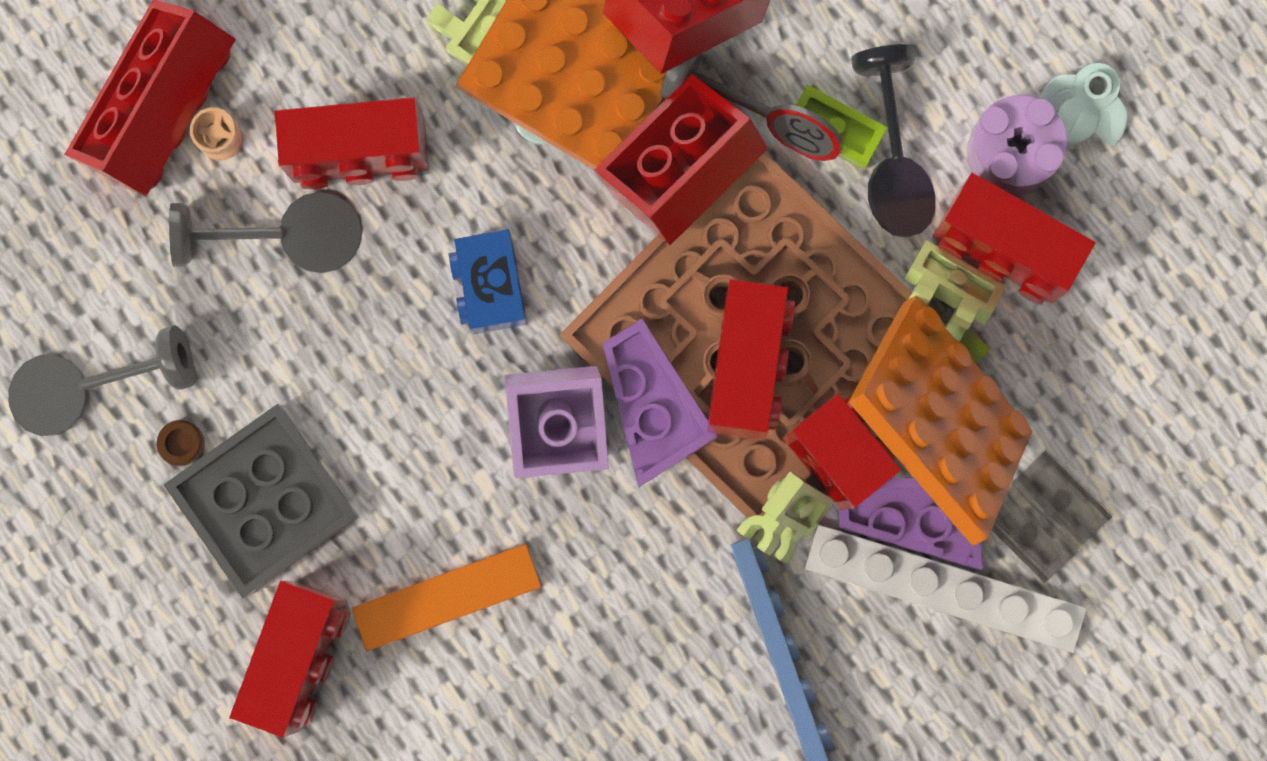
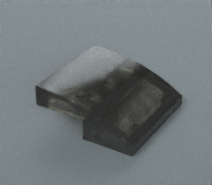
[992,448,1113,583]

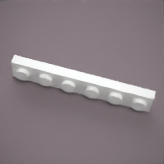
[804,525,1087,653]

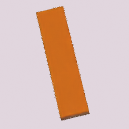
[351,544,542,652]

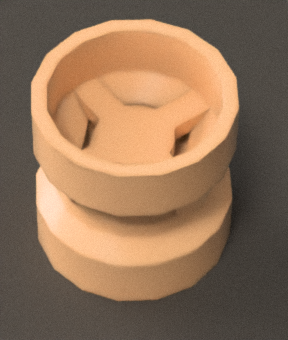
[190,108,243,161]

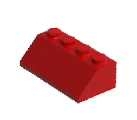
[64,0,236,197]

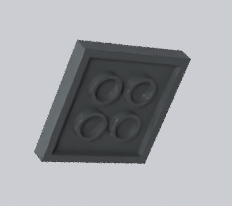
[163,404,359,598]

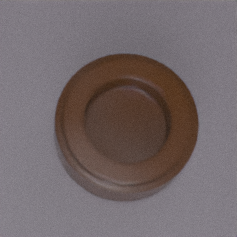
[156,420,205,467]

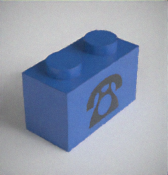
[448,229,527,335]

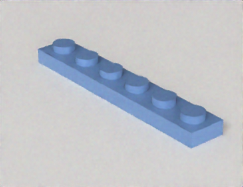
[730,539,833,761]

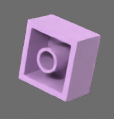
[504,366,609,478]

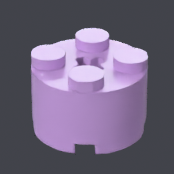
[967,95,1067,196]

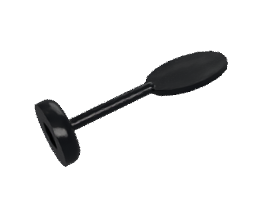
[851,44,935,238]

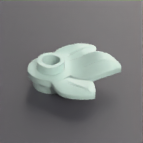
[1039,62,1127,146]

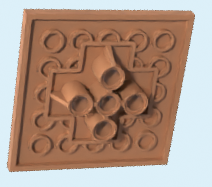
[559,152,946,518]

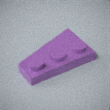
[602,319,718,488]
[838,478,983,570]

